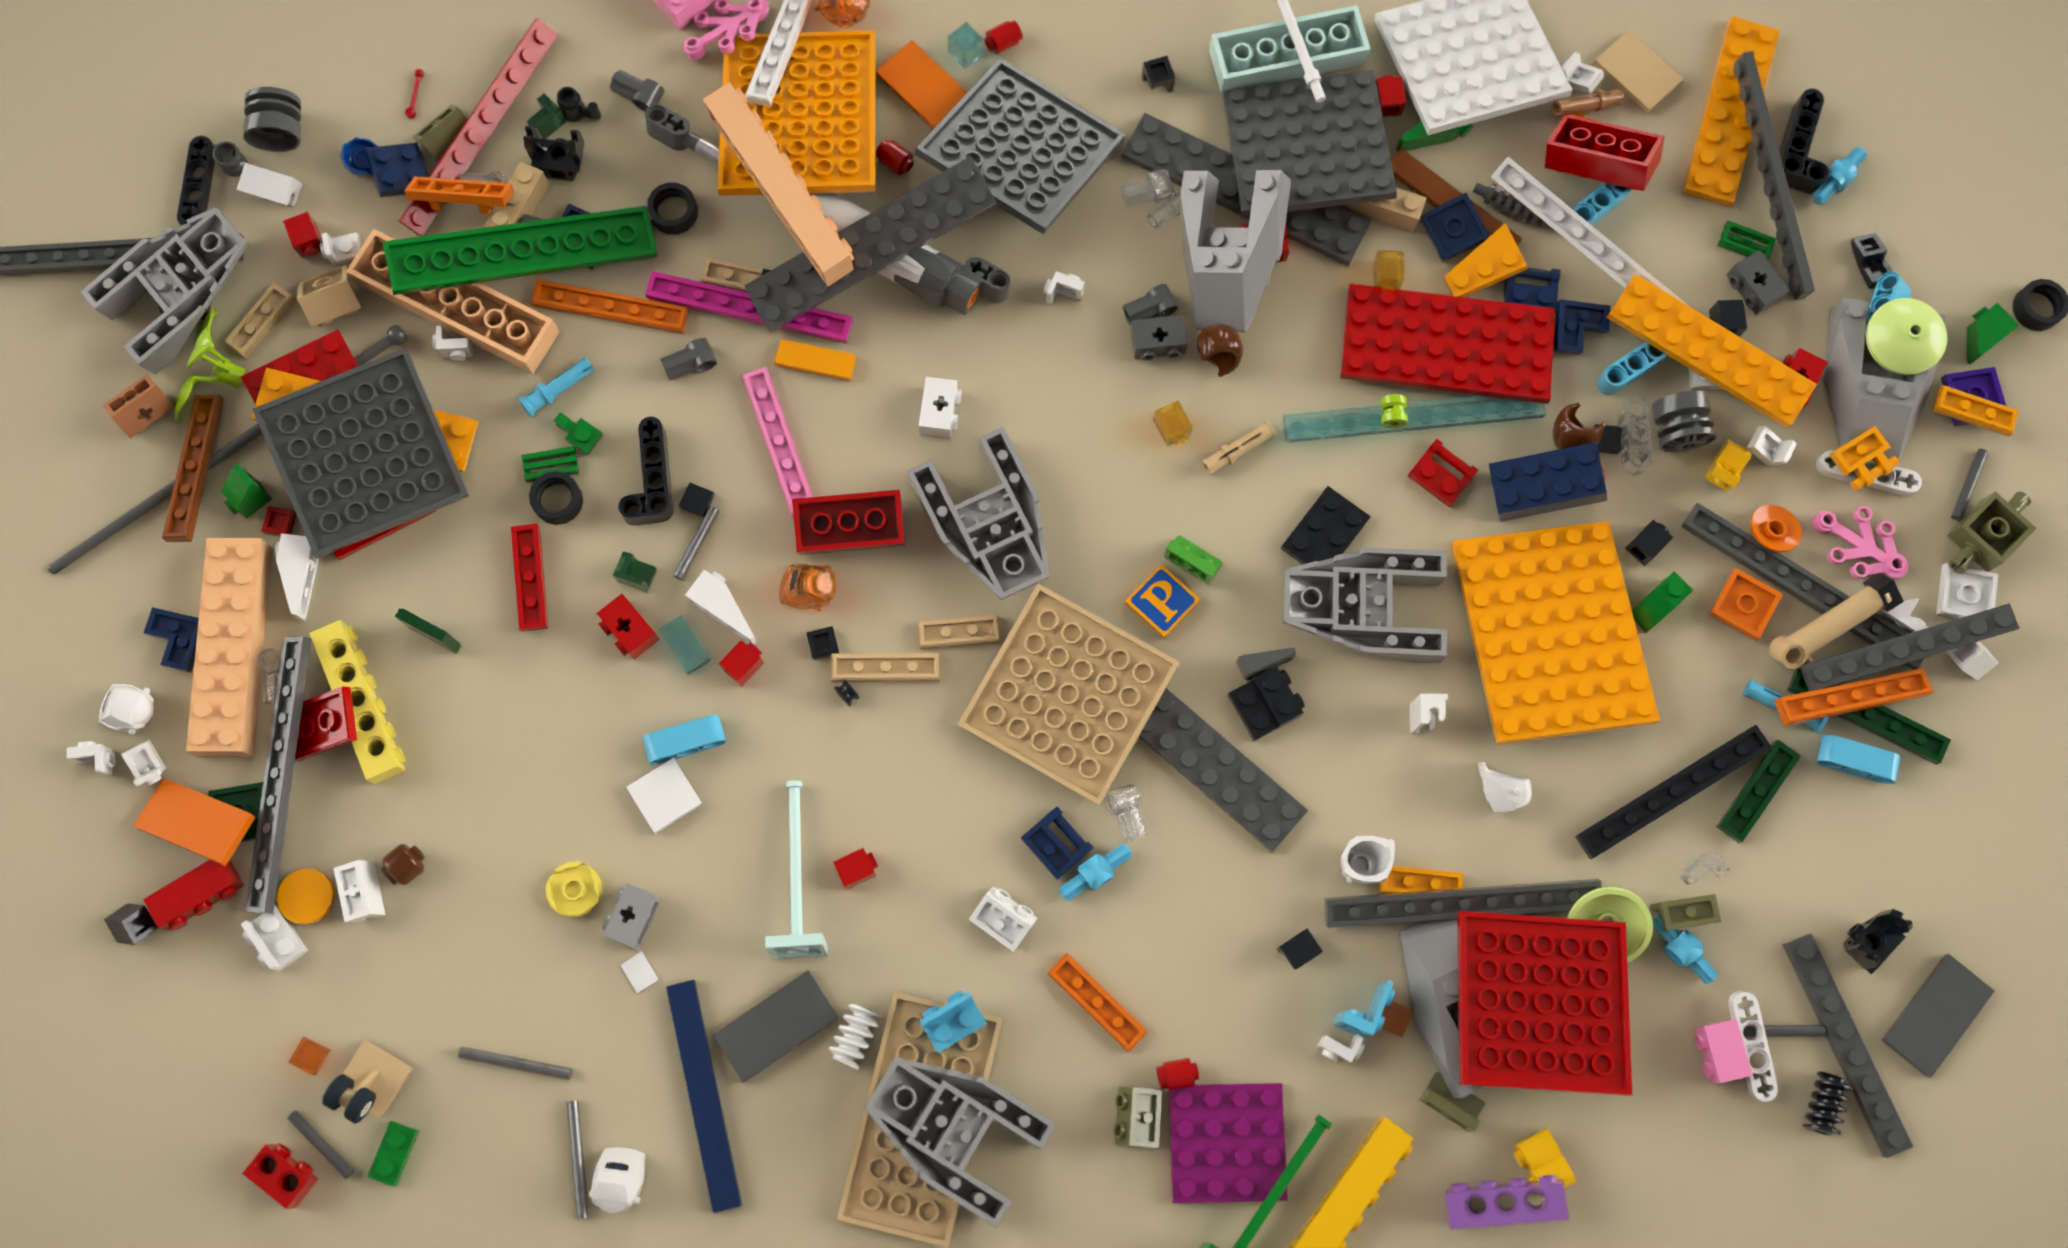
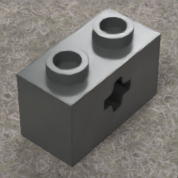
[1726,250,1790,315]
[1131,315,1188,361]

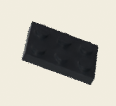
[1280,486,1371,565]

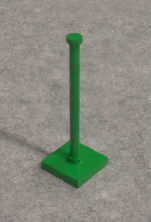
[1200,1115,1332,1248]

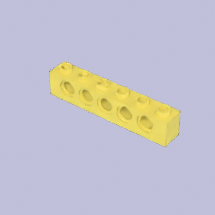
[309,620,406,784]

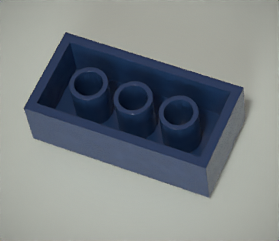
[1489,442,1607,522]

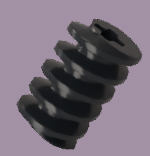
[1803,1071,1853,1136]

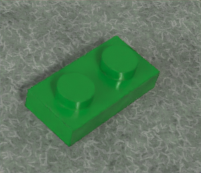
[367,1121,419,1187]

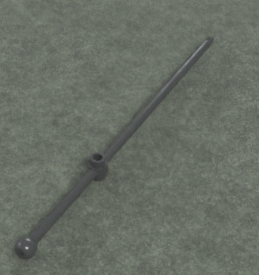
[48,325,408,574]

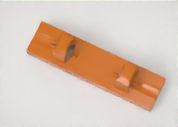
[404,177,514,214]

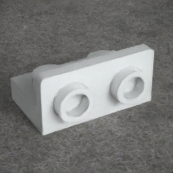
[968,887,1037,952]
[241,905,308,971]

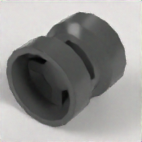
[213,141,248,177]

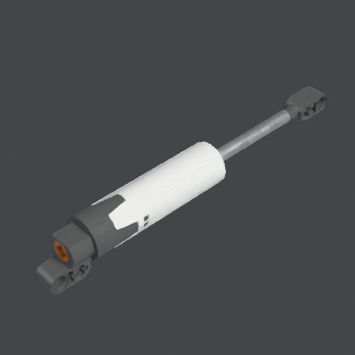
[645,104,1010,315]

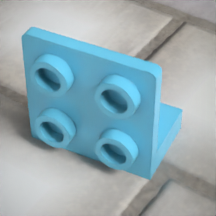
[1332,980,1395,1038]
[919,990,987,1054]

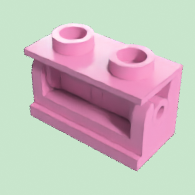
[1694,1019,1753,1084]

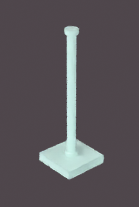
[765,780,828,959]

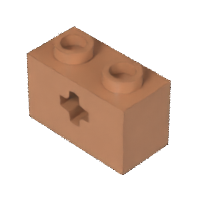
[102,374,175,439]

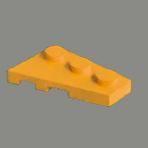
[1444,223,1527,297]

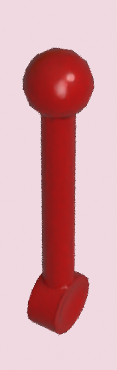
[405,69,424,119]

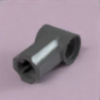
[610,69,665,112]
[1123,284,1178,325]
[660,338,717,381]

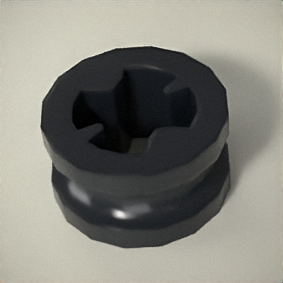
[834,679,860,707]

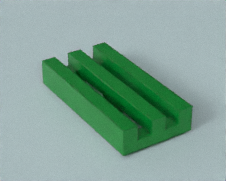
[1717,220,1776,260]
[521,446,579,482]

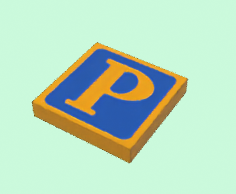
[1125,564,1201,639]

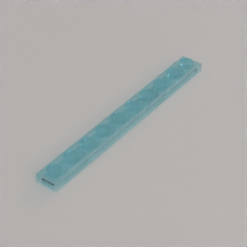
[1283,396,1546,443]

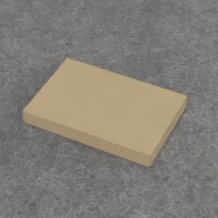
[1593,30,1684,114]

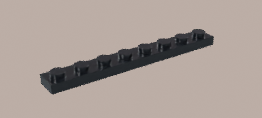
[1575,725,1772,860]

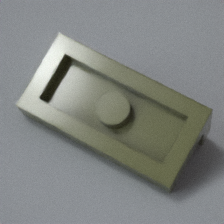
[413,105,467,162]
[1651,894,1721,931]
[1419,1072,1485,1132]

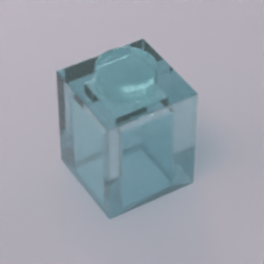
[948,22,983,69]

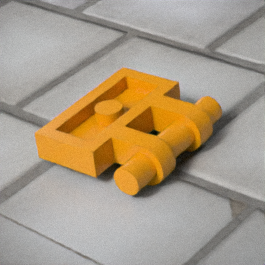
[1829,426,1900,491]

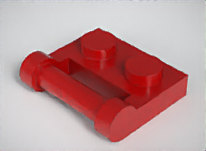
[1408,439,1479,507]

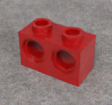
[242,1143,319,1209]

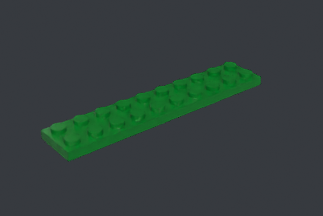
[382,206,657,295]

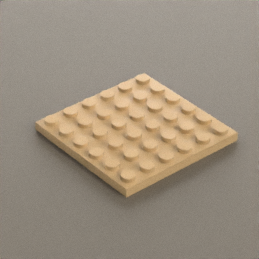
[957,583,1180,806]

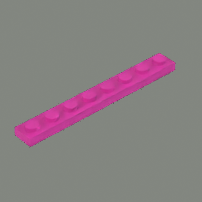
[645,271,853,344]

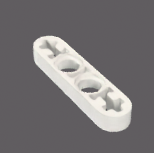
[1816,450,1922,496]
[1728,991,1778,1102]

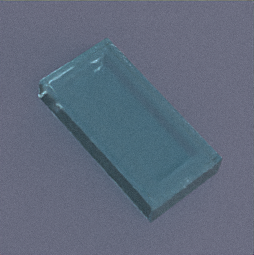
[659,615,711,675]

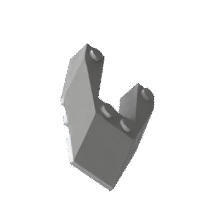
[1180,170,1291,332]
[81,207,248,375]
[1823,297,1945,459]
[907,427,1050,600]
[1283,547,1447,663]
[1399,919,1483,1099]
[864,1057,1056,1227]

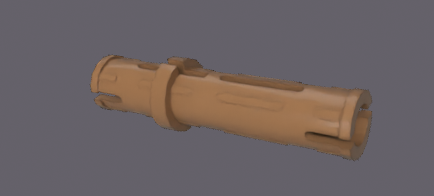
[1552,89,1624,116]

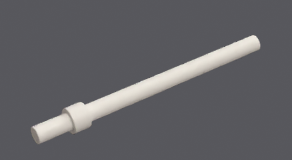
[1277,0,1326,103]

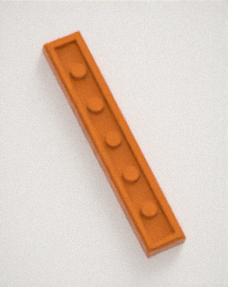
[531,279,689,334]
[1774,668,1934,726]

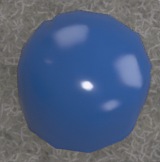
[341,137,378,177]

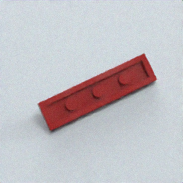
[511,523,548,632]

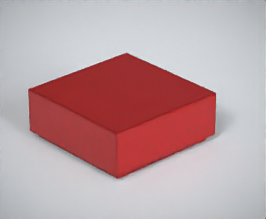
[261,506,297,536]

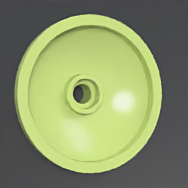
[1866,298,1947,375]
[1568,887,1653,962]

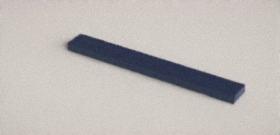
[666,980,743,1213]

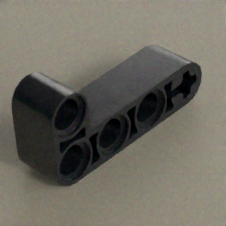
[1779,88,1829,193]
[618,416,673,525]

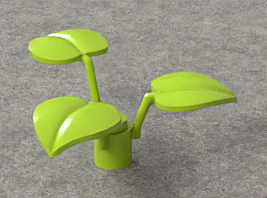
[174,308,245,422]

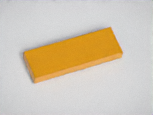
[774,339,857,381]
[1933,385,2019,437]
[1378,866,1464,894]

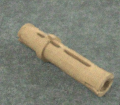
[1201,421,1276,475]

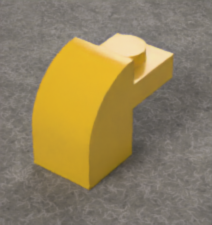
[1704,438,1752,492]

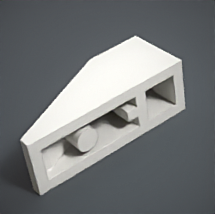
[275,533,319,621]
[685,570,757,645]

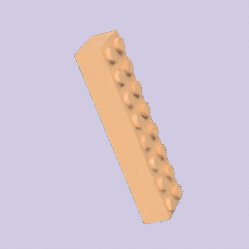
[703,82,854,287]
[346,229,560,375]
[186,538,272,757]

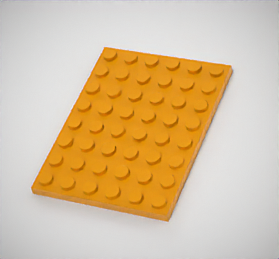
[717,31,876,196]
[1451,521,1660,745]

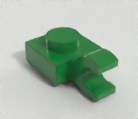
[554,412,603,456]

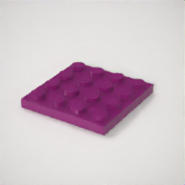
[1168,1083,1288,1203]

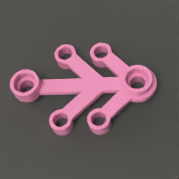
[684,0,769,61]
[1812,506,1909,580]

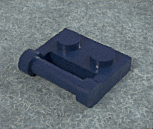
[1503,268,1561,313]
[1021,806,1094,880]

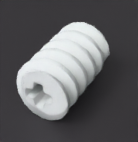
[829,1004,881,1070]

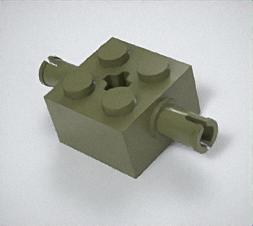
[1947,491,2036,574]

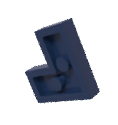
[1554,299,1611,355]
[143,607,199,673]

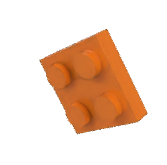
[1708,568,1783,641]

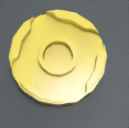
[545,862,603,918]

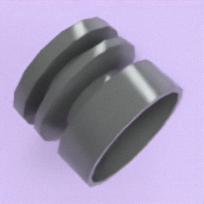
[243,87,301,152]
[1651,391,1716,452]

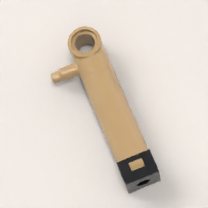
[1769,573,1904,669]

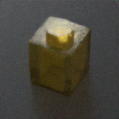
[1374,250,1404,290]
[1153,400,1193,447]

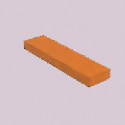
[1047,953,1148,1053]

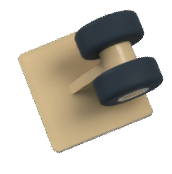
[322,1040,412,1124]

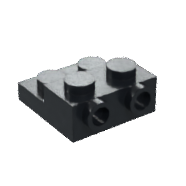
[1228,666,1305,742]

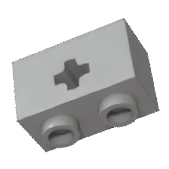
[602,883,662,950]

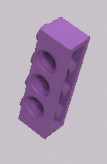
[1445,1175,1569,1229]

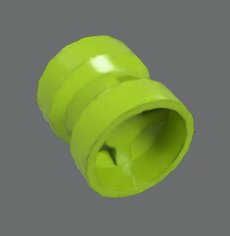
[1380,394,1408,428]

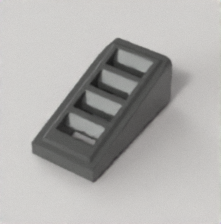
[1236,648,1297,680]

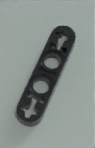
[177,136,215,225]

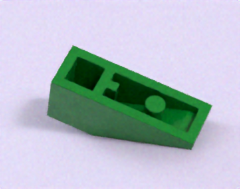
[1396,121,1473,151]

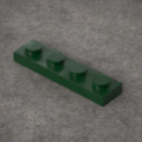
[1716,740,1801,843]

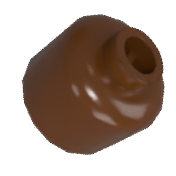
[381,844,425,885]

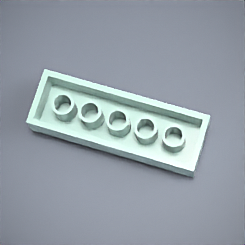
[1209,5,1371,94]

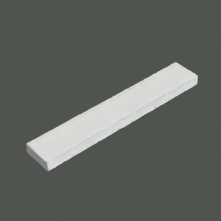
[745,0,813,107]

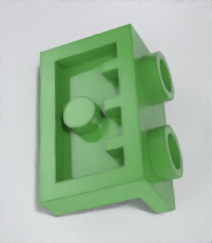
[1164,535,1222,585]

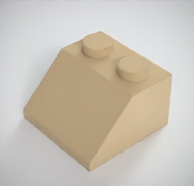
[297,264,361,327]

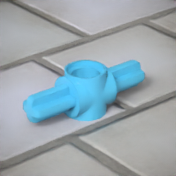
[1812,147,1867,205]
[1059,844,1132,901]
[1652,914,1718,984]

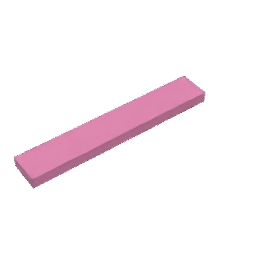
[742,366,813,518]

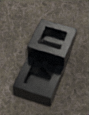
[1851,233,1892,289]

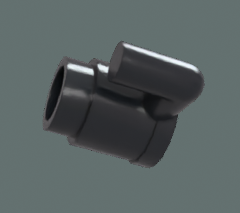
[557,87,601,122]

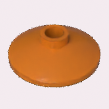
[1750,505,1802,553]

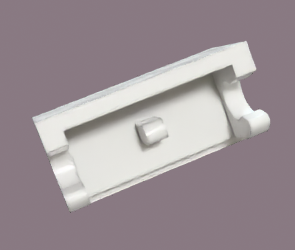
[236,163,303,206]
[1409,694,1448,734]
[334,860,385,922]

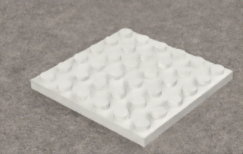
[1374,0,1572,135]

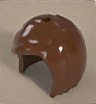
[1196,324,1243,377]
[1552,403,1605,450]

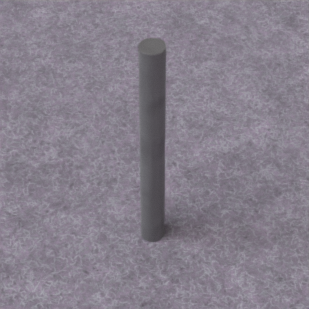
[458,1047,572,1080]
[567,1100,589,1219]

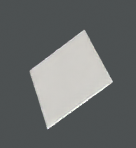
[620,952,659,993]

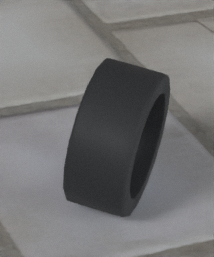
[647,182,698,235]
[2013,279,2068,331]
[529,471,583,525]

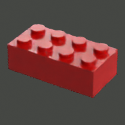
[1544,114,1665,191]
[792,490,905,555]

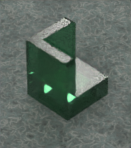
[527,93,566,139]
[613,551,657,593]

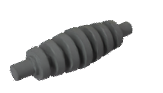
[1473,183,1549,228]

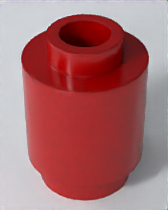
[984,20,1023,55]
[876,139,914,175]
[1156,1058,1199,1091]

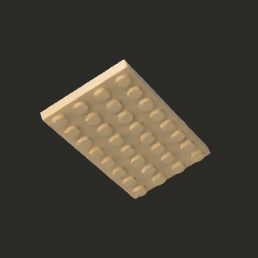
[836,992,1003,1248]

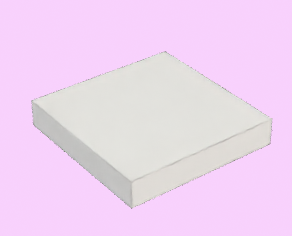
[1936,563,1999,619]
[626,758,703,834]

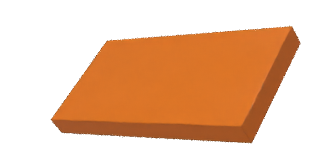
[876,40,968,129]
[133,778,256,866]

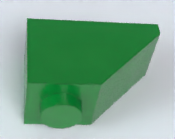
[1967,303,2019,365]
[221,463,272,519]
[1632,571,1694,633]

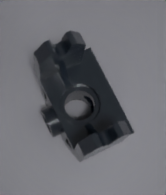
[523,126,585,181]
[1843,909,1913,974]

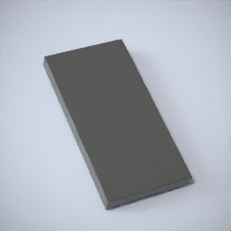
[1882,954,1995,1078]
[713,971,839,1083]

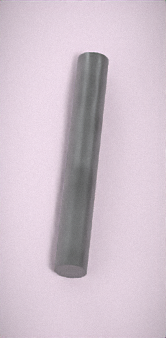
[673,506,719,580]

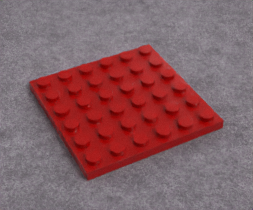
[1457,911,1633,1096]

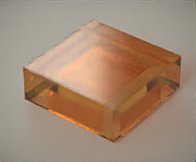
[1381,1001,1413,1037]
[288,1037,331,1076]

